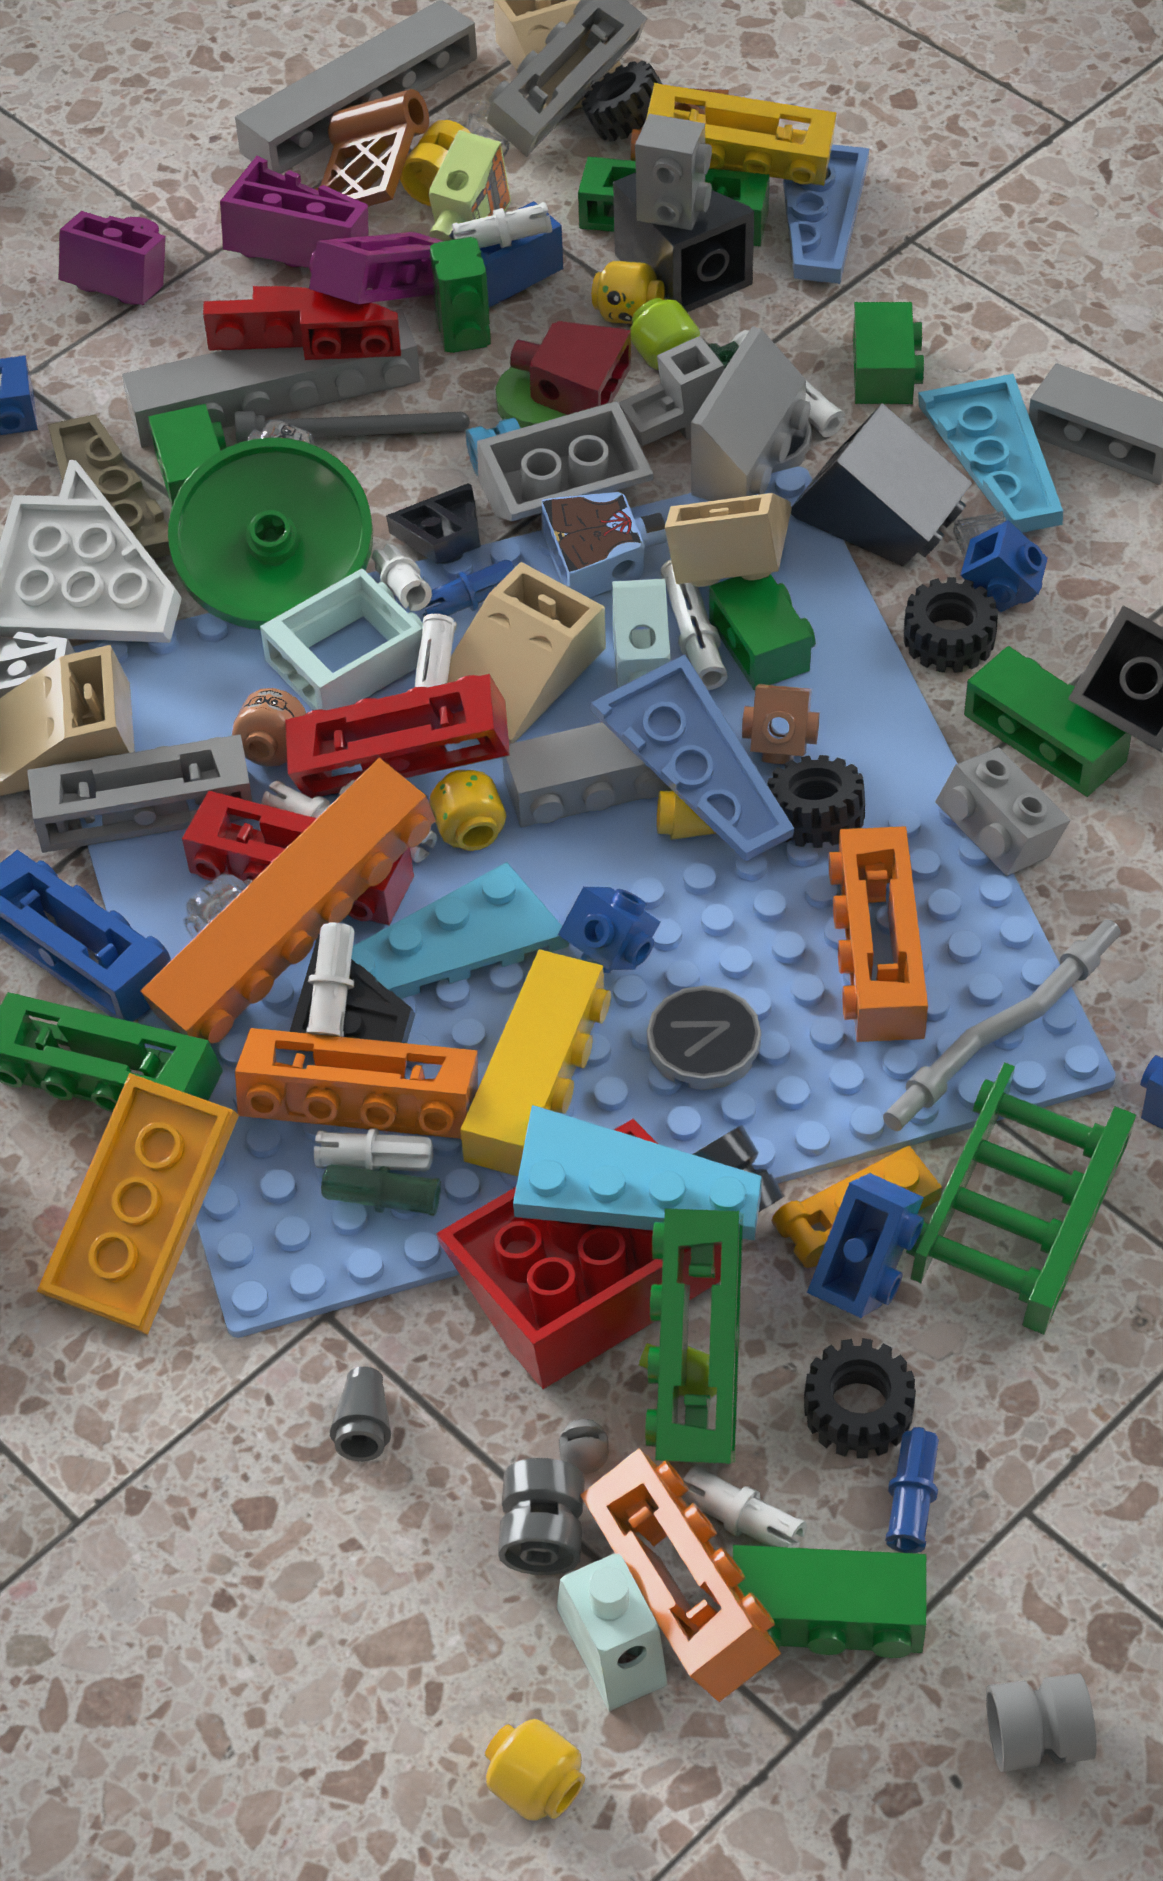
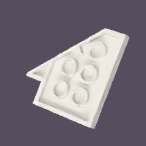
[0,460,182,643]

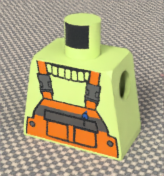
[429,130,511,241]

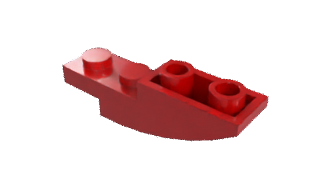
[203,286,401,360]

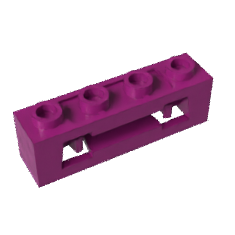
[309,232,443,304]

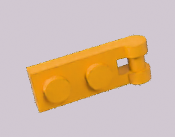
[771,1145,942,1268]

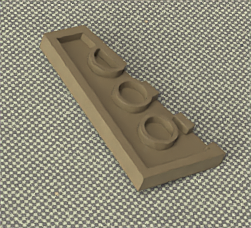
[48,414,171,559]

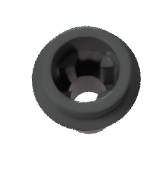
[330,1366,391,1462]

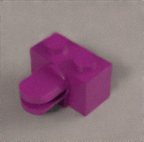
[58,211,166,305]

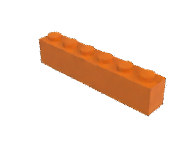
[141,758,436,1044]

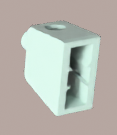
[612,579,671,688]
[557,1553,667,1712]

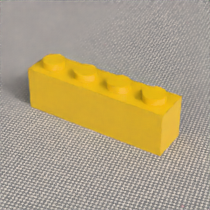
[460,949,611,1176]

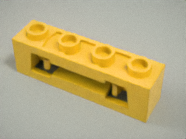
[646,83,837,186]

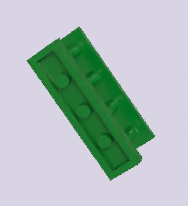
[906,1062,1137,1335]

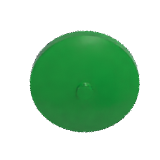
[168,438,373,630]

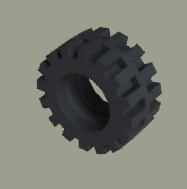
[582,61,662,142]
[904,577,998,673]
[767,755,865,848]
[804,1338,916,1459]

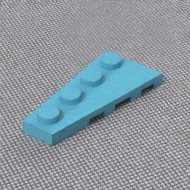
[918,374,1063,533]
[351,862,569,999]
[513,1105,762,1240]

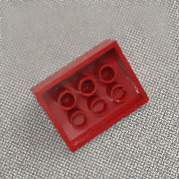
[436,1118,722,1389]

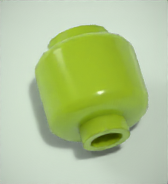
[630,298,700,371]

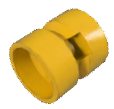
[400,120,470,206]

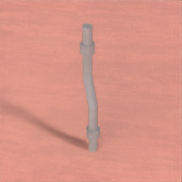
[883,919,1121,1131]

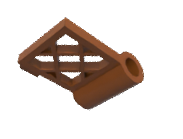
[315,89,429,207]

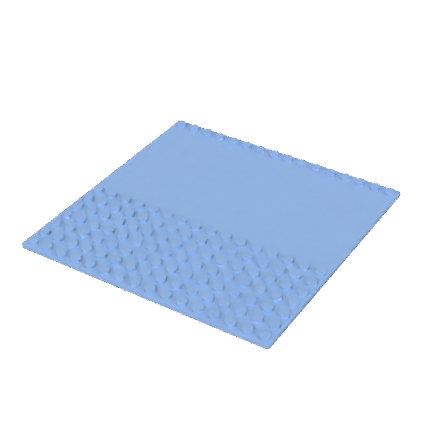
[73,467,1116,1338]

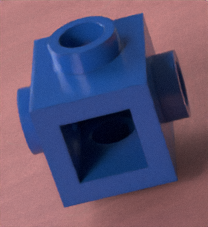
[960,520,1048,613]
[558,887,661,974]

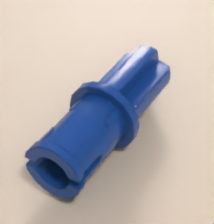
[423,560,515,617]
[885,1427,939,1553]

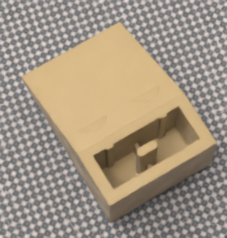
[493,0,621,110]
[665,493,792,587]
[447,562,606,744]
[0,645,135,796]

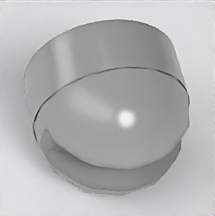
[559,1418,609,1474]

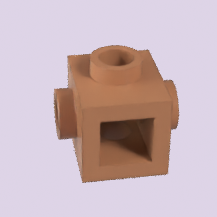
[742,684,820,764]

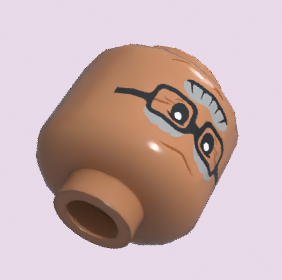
[232,688,306,767]

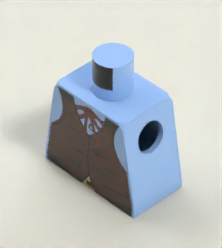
[542,492,667,598]

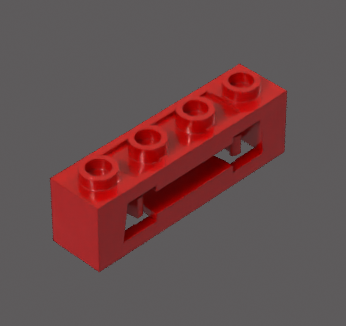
[285,674,510,799]
[182,791,414,926]

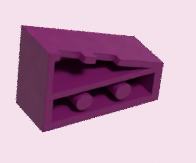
[220,156,369,268]

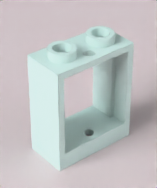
[260,568,423,710]

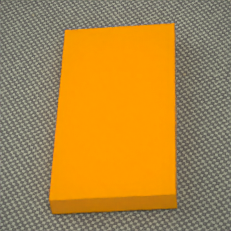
[37,1073,239,1335]

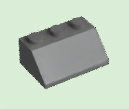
[691,326,811,501]
[477,401,653,521]

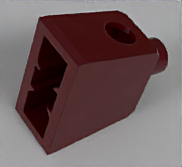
[510,321,631,415]

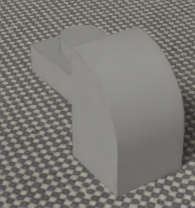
[618,336,724,446]

